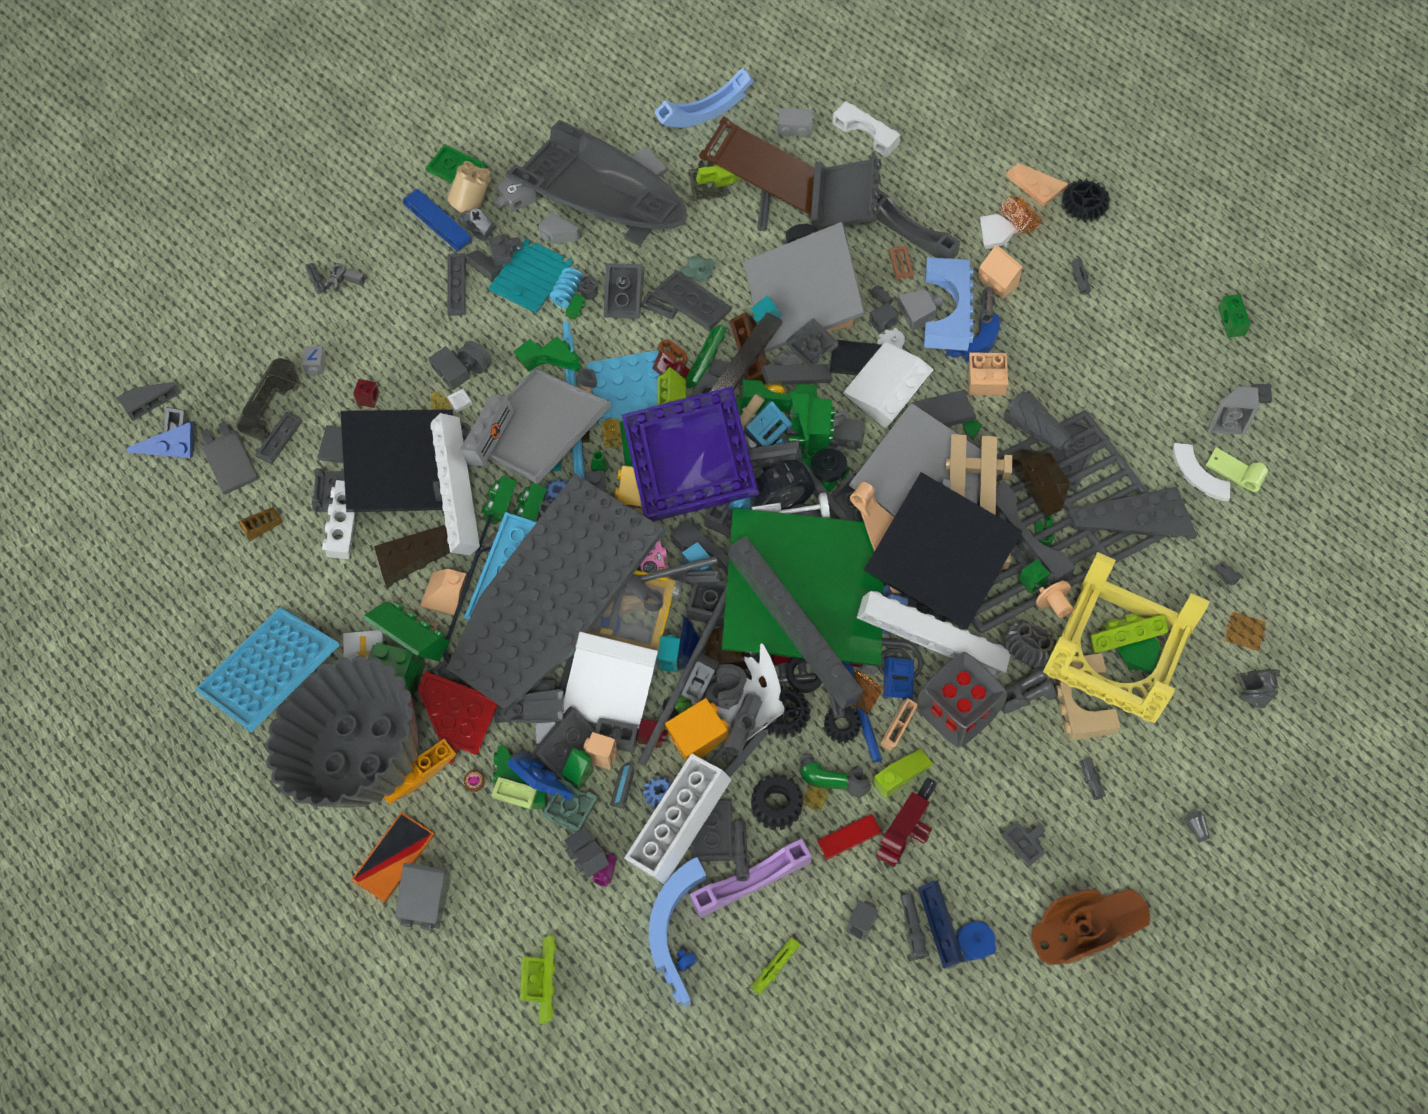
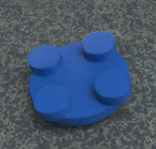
[956,922,996,961]

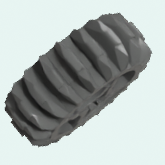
[1004,621,1056,668]

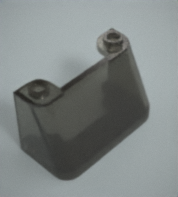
[236,358,301,442]

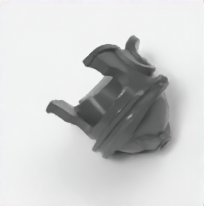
[1237,669,1280,709]

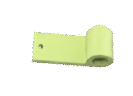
[1205,447,1269,492]

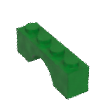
[741,380,817,412]

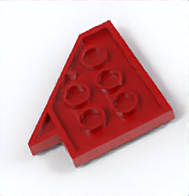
[418,671,498,765]

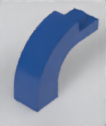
[945,314,1000,362]

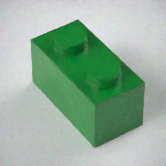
[565,293,586,320]

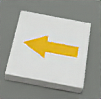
[343,630,384,661]

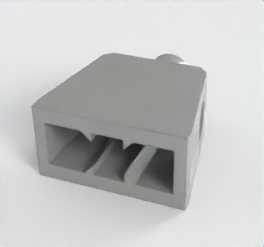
[897,290,943,331]

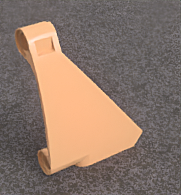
[850,482,901,593]

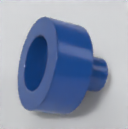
[676,949,698,972]

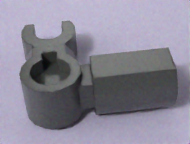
[325,263,366,292]

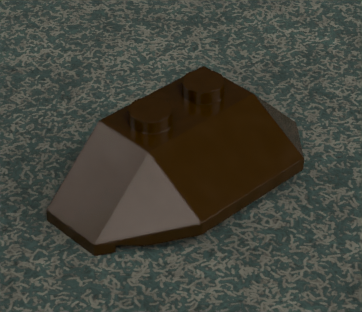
[1011,449,1070,518]

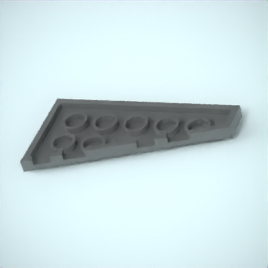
[1068,487,1197,539]

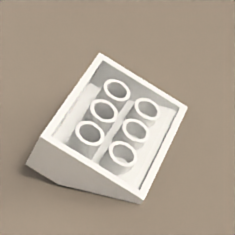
[843,341,934,428]

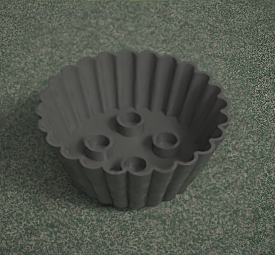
[265,656,420,808]

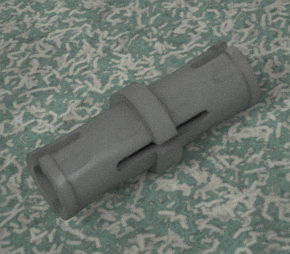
[1071,259,1091,295]
[1079,757,1106,800]

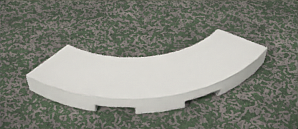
[1173,443,1230,501]

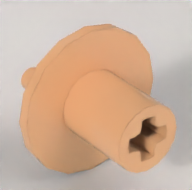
[1036,580,1073,618]

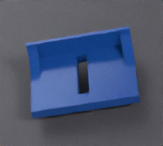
[883,657,914,700]

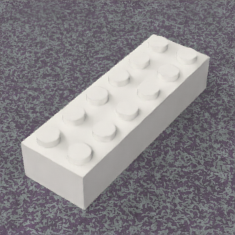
[624,753,732,884]

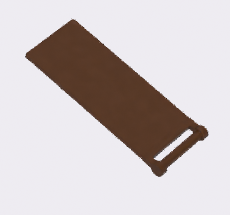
[699,117,815,216]

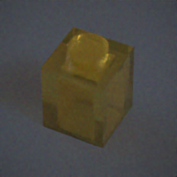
[601,418,622,449]

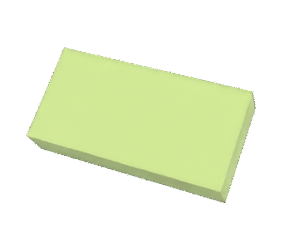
[491,777,538,809]

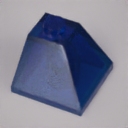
[678,617,704,669]

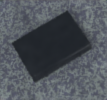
[830,340,882,376]

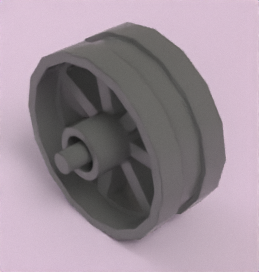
[458,341,492,374]

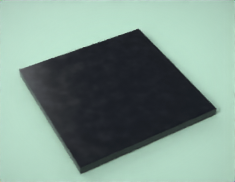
[340,410,453,513]
[863,472,1022,630]

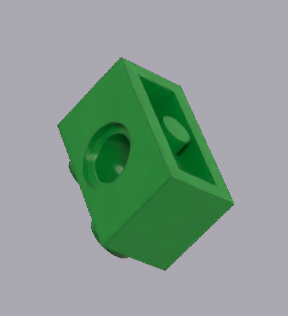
[1218,294,1251,338]

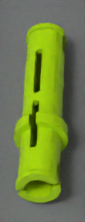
[751,937,801,995]

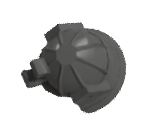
[702,664,747,710]

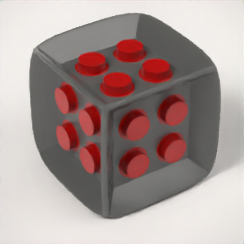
[917,652,1007,748]

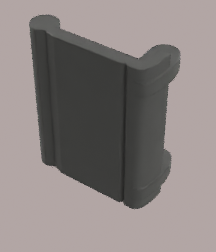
[312,468,345,512]

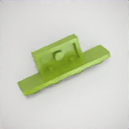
[1090,614,1168,654]
[520,935,556,1024]

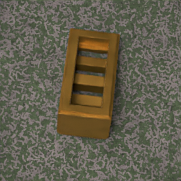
[238,507,283,541]

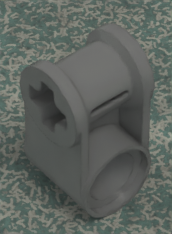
[460,208,495,241]

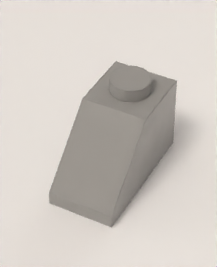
[538,212,580,244]

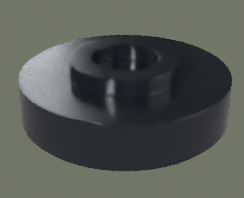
[811,448,847,482]

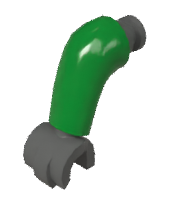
[799,754,872,797]

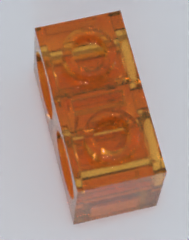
[1000,196,1042,234]

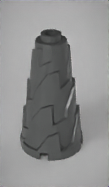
[1004,390,1073,452]

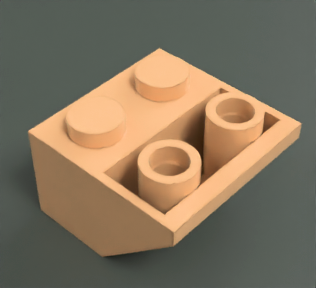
[968,353,1008,395]

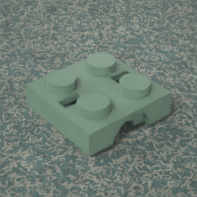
[542,779,598,833]

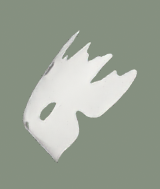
[691,643,785,740]

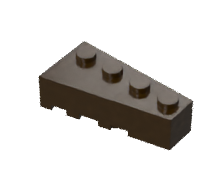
[374,525,451,588]

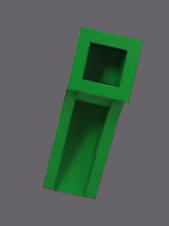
[513,336,582,372]
[493,745,547,809]

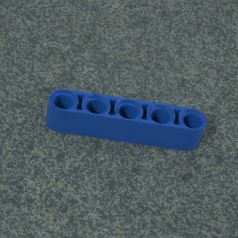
[402,189,472,252]

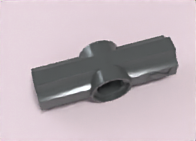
[724,694,762,755]

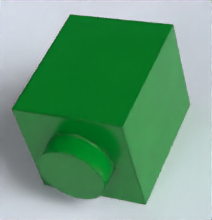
[1019,559,1050,593]

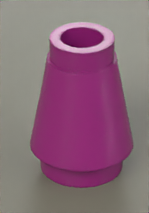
[592,854,617,887]

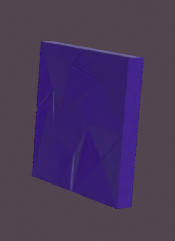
[622,386,759,522]

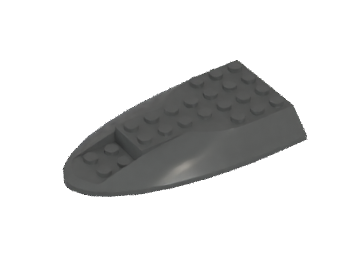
[506,119,687,229]

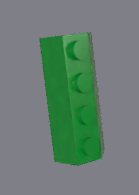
[362,601,450,662]

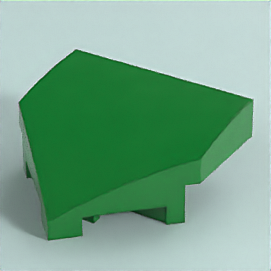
[1116,637,1161,675]

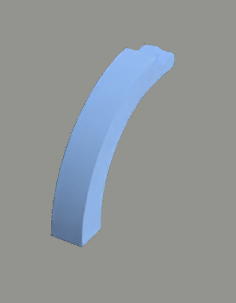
[654,67,754,128]

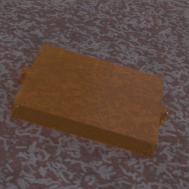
[1225,612,1266,651]
[852,670,883,715]

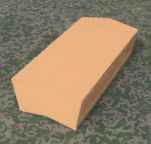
[880,698,918,751]

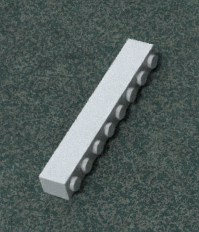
[431,413,480,556]
[857,591,1011,677]

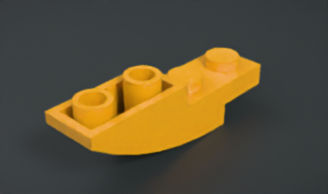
[384,739,456,806]

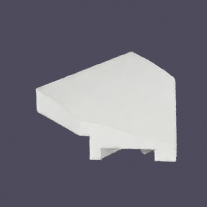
[980,214,1019,249]

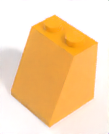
[665,698,729,761]

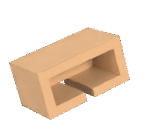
[584,732,618,770]

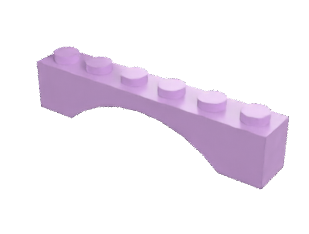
[690,839,812,919]

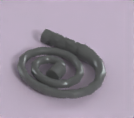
[878,638,923,681]

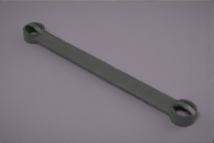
[539,500,663,612]

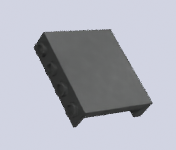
[811,152,882,230]

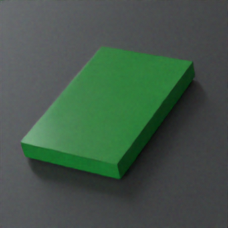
[425,144,488,183]

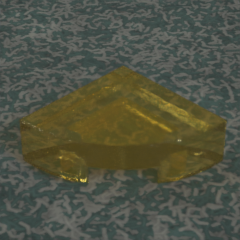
[431,392,451,410]

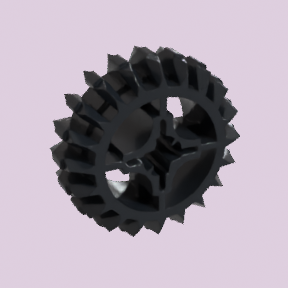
[1062,178,1110,223]
[763,686,811,739]

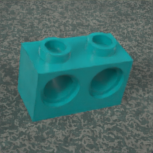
[657,635,682,672]

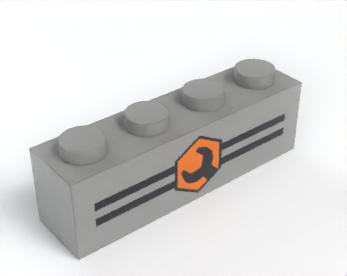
[460,395,515,466]

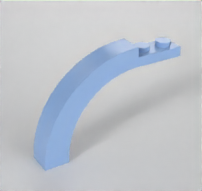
[649,857,706,1007]

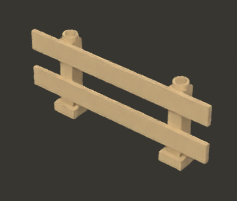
[945,434,1012,569]

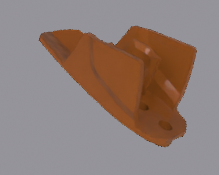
[1030,889,1150,965]

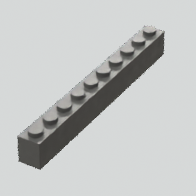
[728,537,863,710]

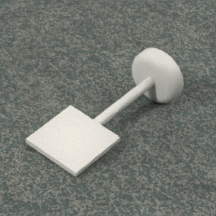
[752,492,830,518]

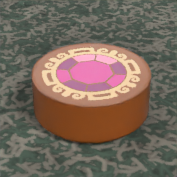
[464,771,485,792]

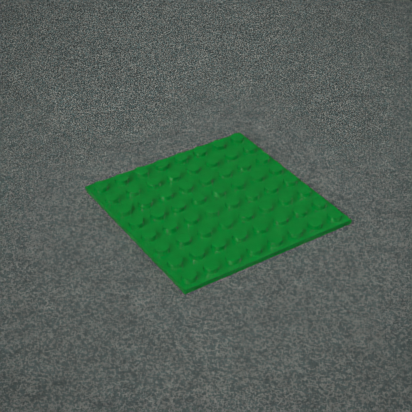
[722,508,884,666]

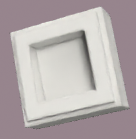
[447,389,473,413]

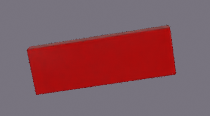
[817,814,881,860]

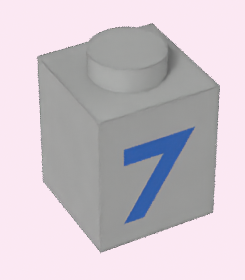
[302,346,326,376]

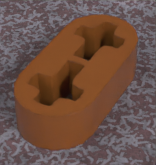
[658,339,688,366]

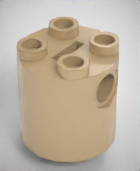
[447,161,491,213]

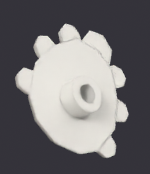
[877,328,905,349]

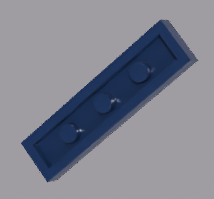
[918,881,964,969]

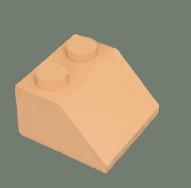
[978,245,1023,298]

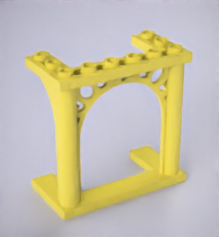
[1043,552,1210,723]

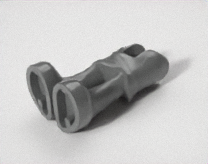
[1002,666,1057,714]

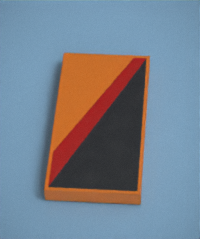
[351,812,435,903]

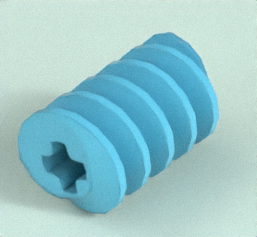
[550,268,584,308]

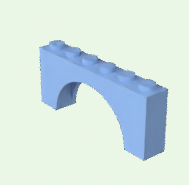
[924,257,973,351]

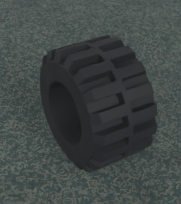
[751,774,803,830]

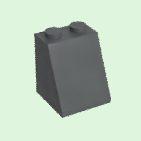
[395,863,451,931]

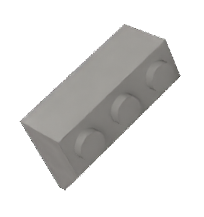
[1207,386,1259,435]

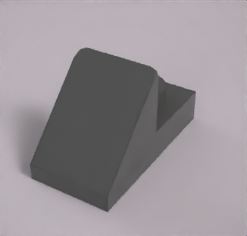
[163,407,189,433]

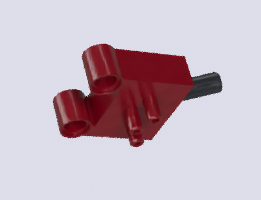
[876,777,937,868]

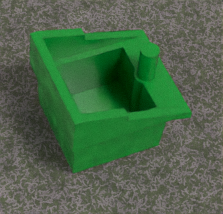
[789,393,835,459]
[367,642,425,699]

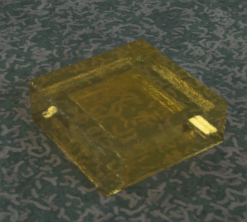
[803,785,829,812]

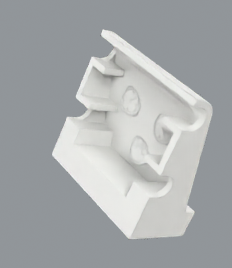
[563,632,658,730]

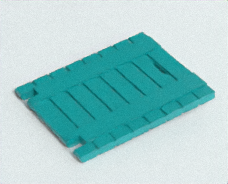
[488,238,574,314]

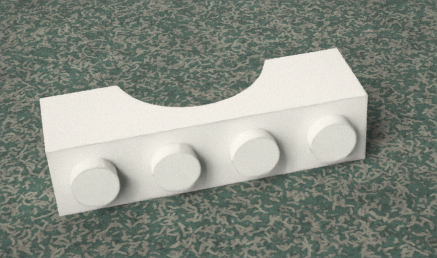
[833,101,900,158]

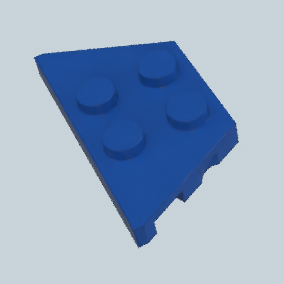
[507,750,574,801]

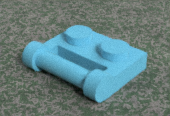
[744,401,792,447]

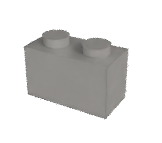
[778,108,813,137]

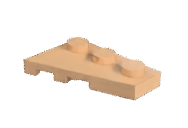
[1006,163,1068,207]

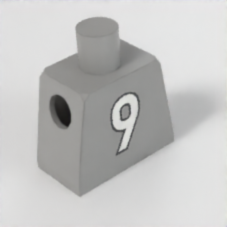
[493,178,537,212]

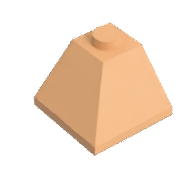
[420,569,467,616]

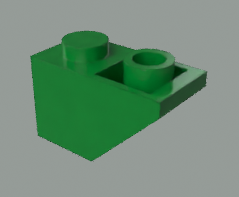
[561,748,593,790]

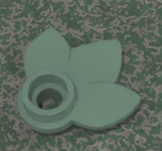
[680,256,715,282]

